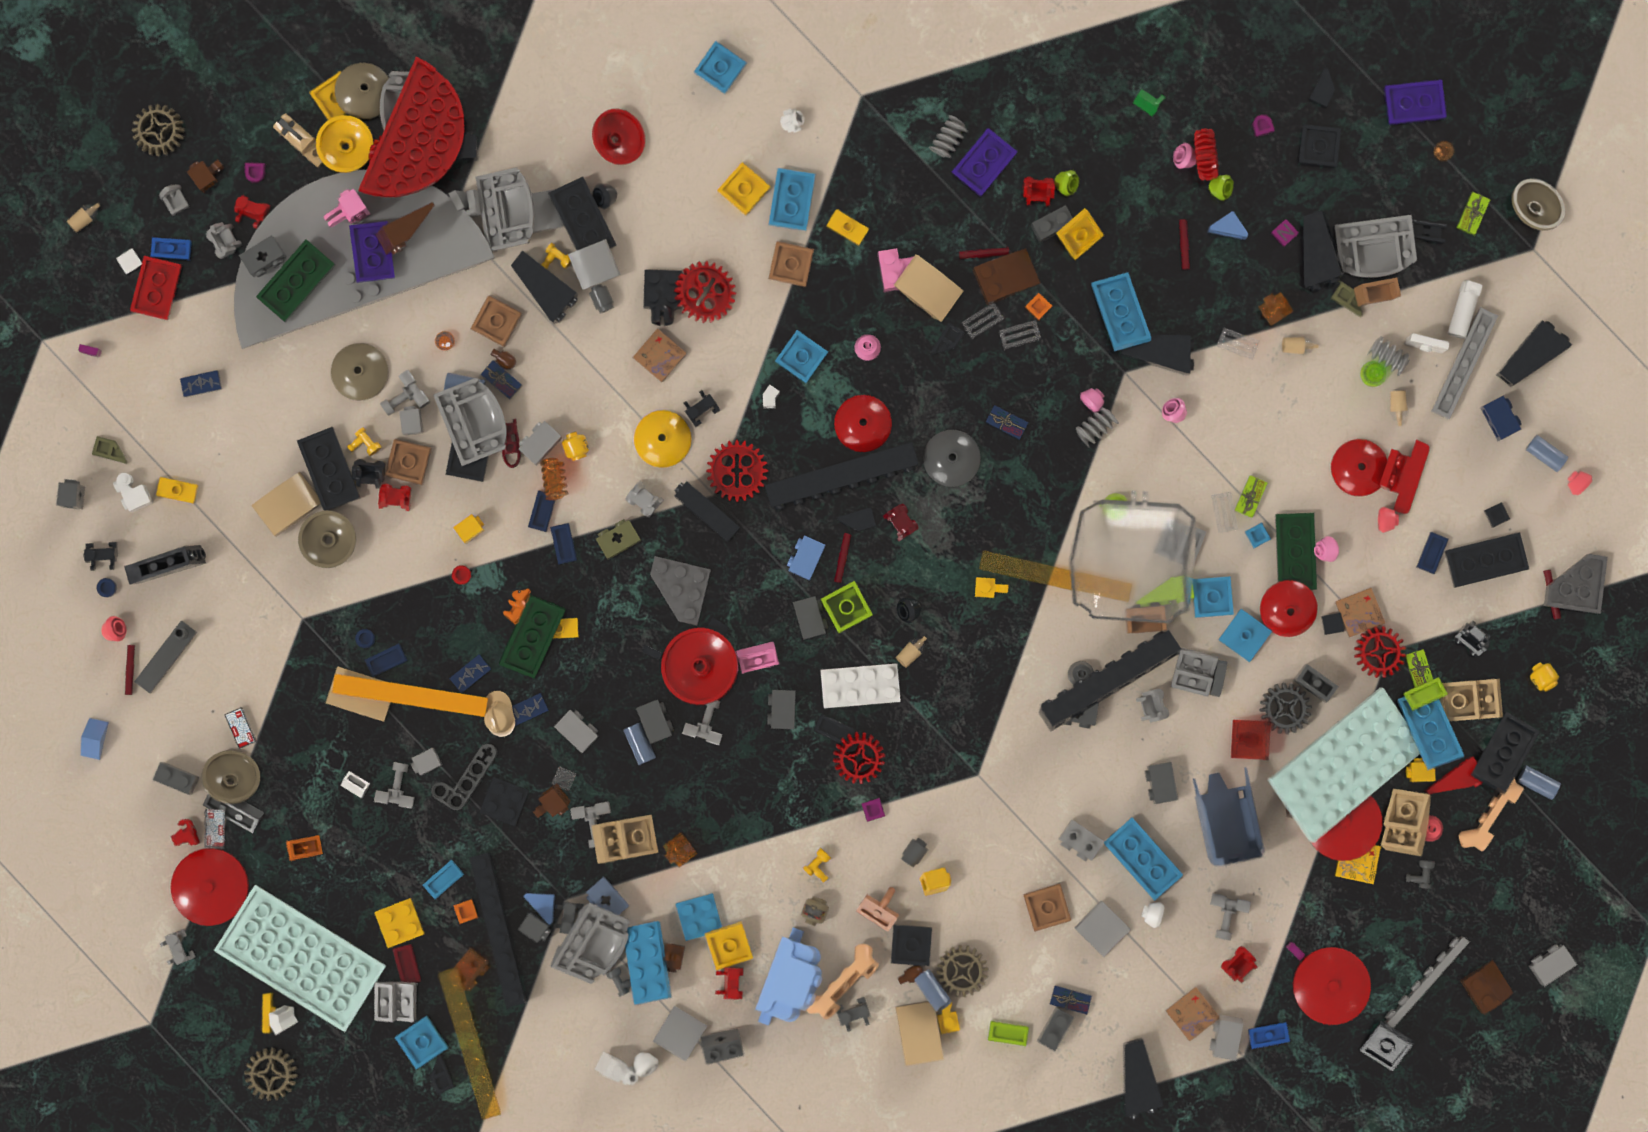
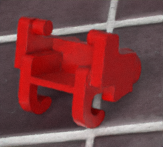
[1023,177,1055,206]
[234,195,271,229]
[378,484,411,511]
[171,819,200,846]
[1221,946,1258,983]
[715,967,743,1000]

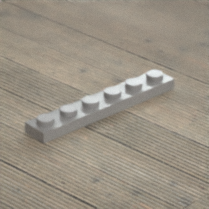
[1431,308,1498,420]
[1384,936,1469,1028]

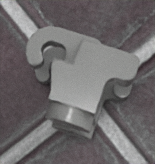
[206,222,242,259]
[626,481,664,517]
[1136,689,1169,723]
[160,929,196,965]

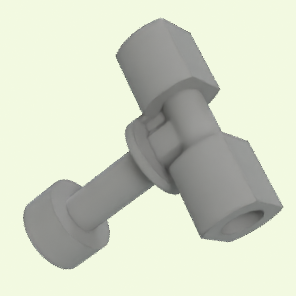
[380,370,430,416]
[682,701,722,745]
[374,762,415,809]
[570,802,611,848]
[1210,893,1251,941]

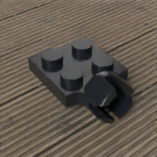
[643,270,683,326]

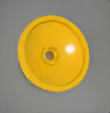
[316,115,373,173]
[634,410,691,468]

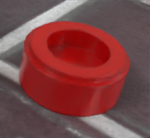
[452,565,471,585]

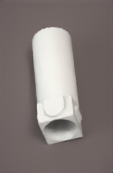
[1448,280,1483,339]

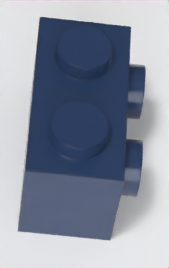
[1480,395,1522,441]

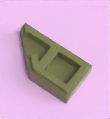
[1331,282,1363,317]
[92,436,128,464]

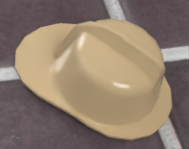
[484,691,515,737]

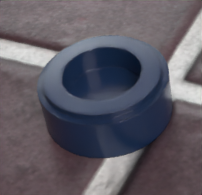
[96,578,117,598]
[355,629,375,648]

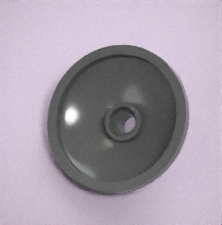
[923,430,981,487]

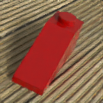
[1424,757,1483,794]

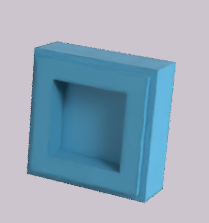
[1245,523,1271,549]

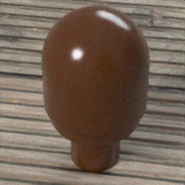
[490,349,516,369]
[898,965,924,984]

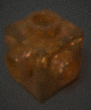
[1259,292,1293,326]
[663,832,697,868]

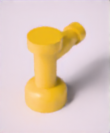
[541,243,571,269]
[347,427,382,456]
[803,848,831,883]

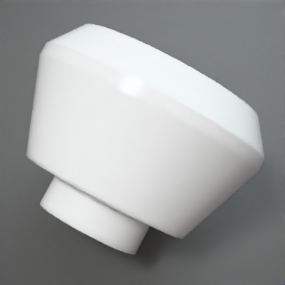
[1142,902,1164,928]
[633,1052,658,1077]

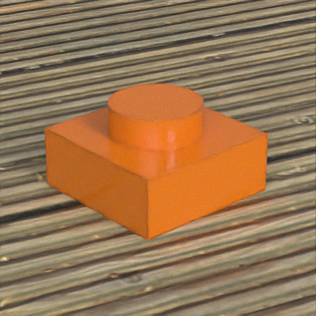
[1025,293,1052,320]
[454,899,478,924]

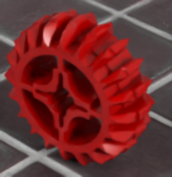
[1194,128,1219,181]
[1354,626,1406,678]
[833,732,885,784]

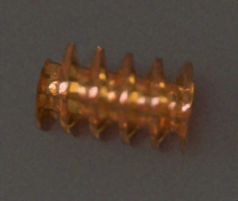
[540,458,569,501]

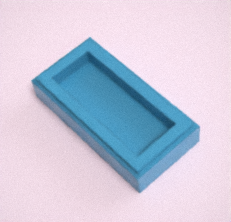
[423,860,464,899]

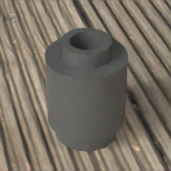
[589,284,614,314]
[901,838,928,867]

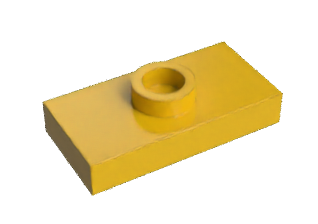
[827,209,869,246]
[156,477,198,504]
[553,618,579,639]
[262,993,276,1033]

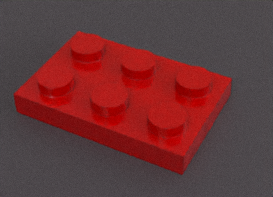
[130,256,182,321]

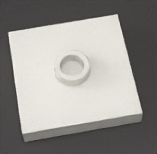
[1405,333,1449,353]

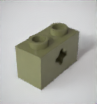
[596,519,641,560]

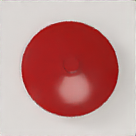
[661,628,738,705]
[1310,795,1382,861]
[171,848,249,926]
[1293,947,1371,1025]

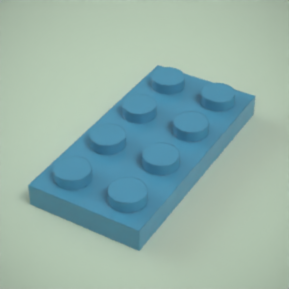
[1092,272,1151,351]
[1397,697,1464,770]
[1104,817,1183,901]
[625,921,672,1005]

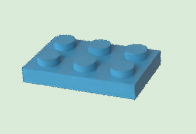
[769,168,815,231]

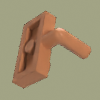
[856,887,899,932]

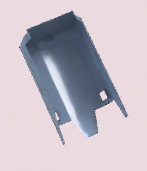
[1193,767,1265,866]

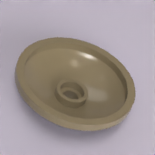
[335,63,389,120]
[1512,179,1565,231]
[331,343,389,401]
[298,510,356,568]
[202,750,260,804]

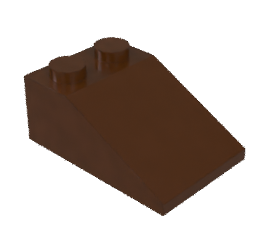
[376,202,434,255]
[973,248,1041,306]

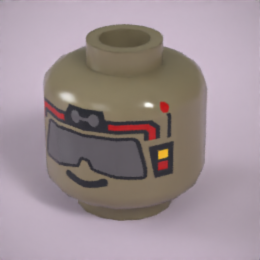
[801,896,829,926]

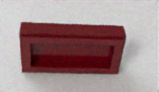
[392,944,421,983]

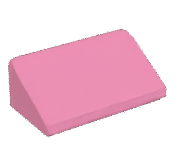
[737,642,779,673]

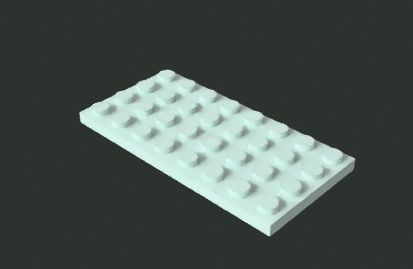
[1268,688,1420,842]
[214,885,386,1032]

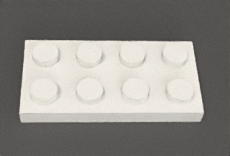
[821,664,900,708]

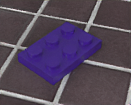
[1384,80,1447,125]
[952,128,1017,196]
[349,221,395,283]

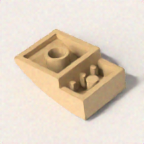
[894,255,963,322]
[251,472,321,537]
[326,666,390,722]
[1439,679,1503,721]
[1381,789,1430,856]
[591,815,658,864]
[896,1001,944,1066]

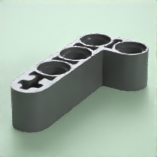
[431,744,498,810]

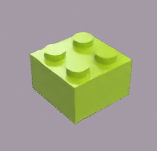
[821,581,873,634]

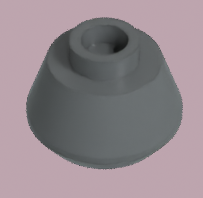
[1068,661,1094,684]

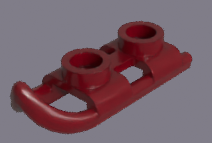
[502,419,521,468]

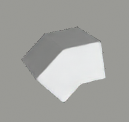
[763,385,780,408]
[341,771,369,798]
[269,1005,298,1035]

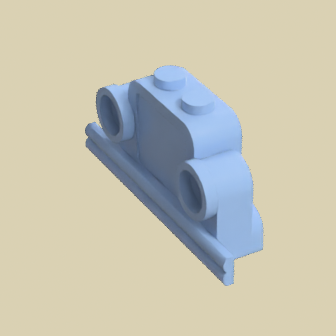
[755,927,822,1026]

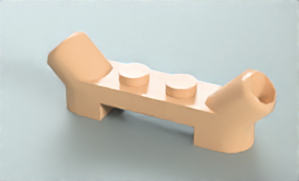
[1459,778,1524,851]
[806,944,879,1019]

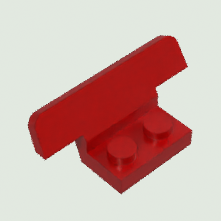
[1380,439,1430,514]

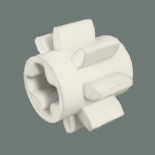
[780,109,804,133]

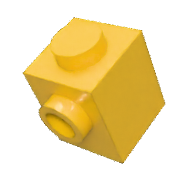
[453,514,485,544]
[1406,758,1436,782]
[919,867,951,896]

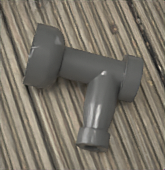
[1406,860,1435,889]
[606,967,631,997]

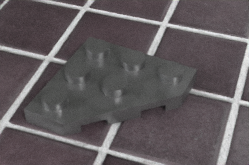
[1544,554,1608,614]
[650,556,711,626]

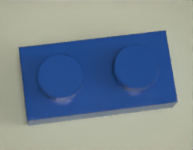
[151,237,191,260]
[1248,1022,1290,1049]

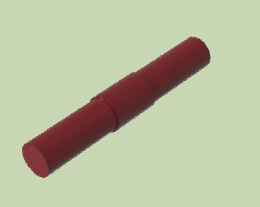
[1179,219,1190,270]
[959,248,1009,259]
[834,533,852,583]
[1543,569,1561,620]
[125,645,135,695]

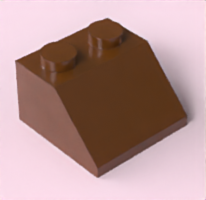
[1460,960,1513,1014]

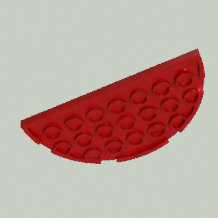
[358,57,464,197]

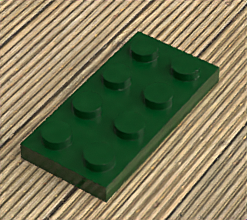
[256,239,336,323]
[1275,513,1317,590]
[499,594,565,679]

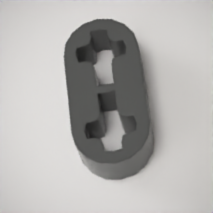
[1210,660,1228,697]

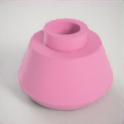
[1173,143,1196,169]
[855,335,881,360]
[1080,388,1105,413]
[1162,398,1187,423]
[1314,536,1339,562]

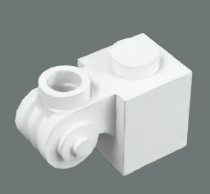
[113,473,153,513]
[595,1052,638,1085]

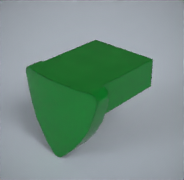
[1133,89,1166,116]

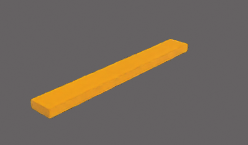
[332,674,488,717]

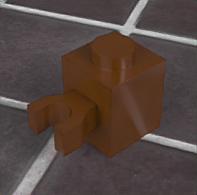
[187,160,224,193]
[533,783,571,818]
[664,943,685,973]

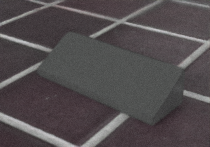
[203,794,264,833]

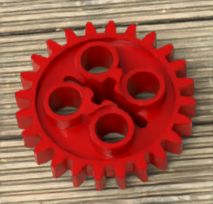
[674,261,736,323]
[706,440,768,502]

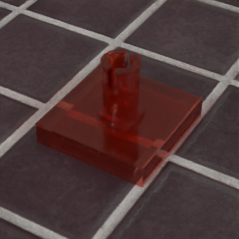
[1231,720,1271,760]

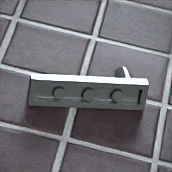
[134,621,197,693]

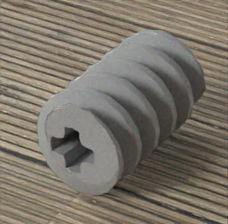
[929,115,968,158]
[1367,336,1410,376]
[1076,407,1119,448]

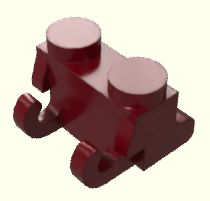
[883,503,919,541]

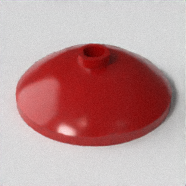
[592,109,645,165]
[834,395,892,452]
[1331,439,1387,497]
[1260,580,1318,637]

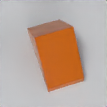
[287,835,323,861]

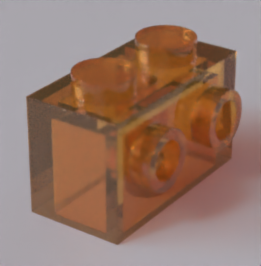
[446,947,490,993]

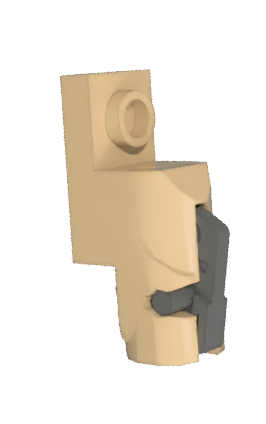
[273,113,323,168]

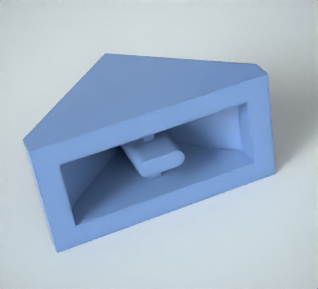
[1208,211,1248,240]
[81,718,109,760]
[524,893,555,925]

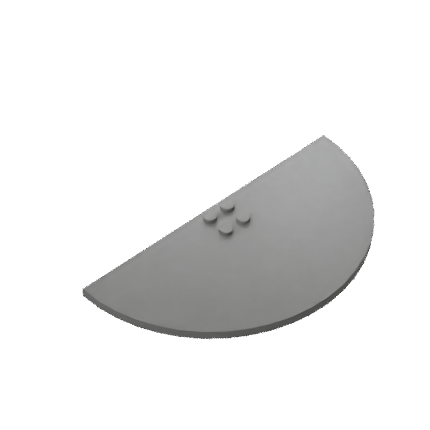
[234,170,495,349]

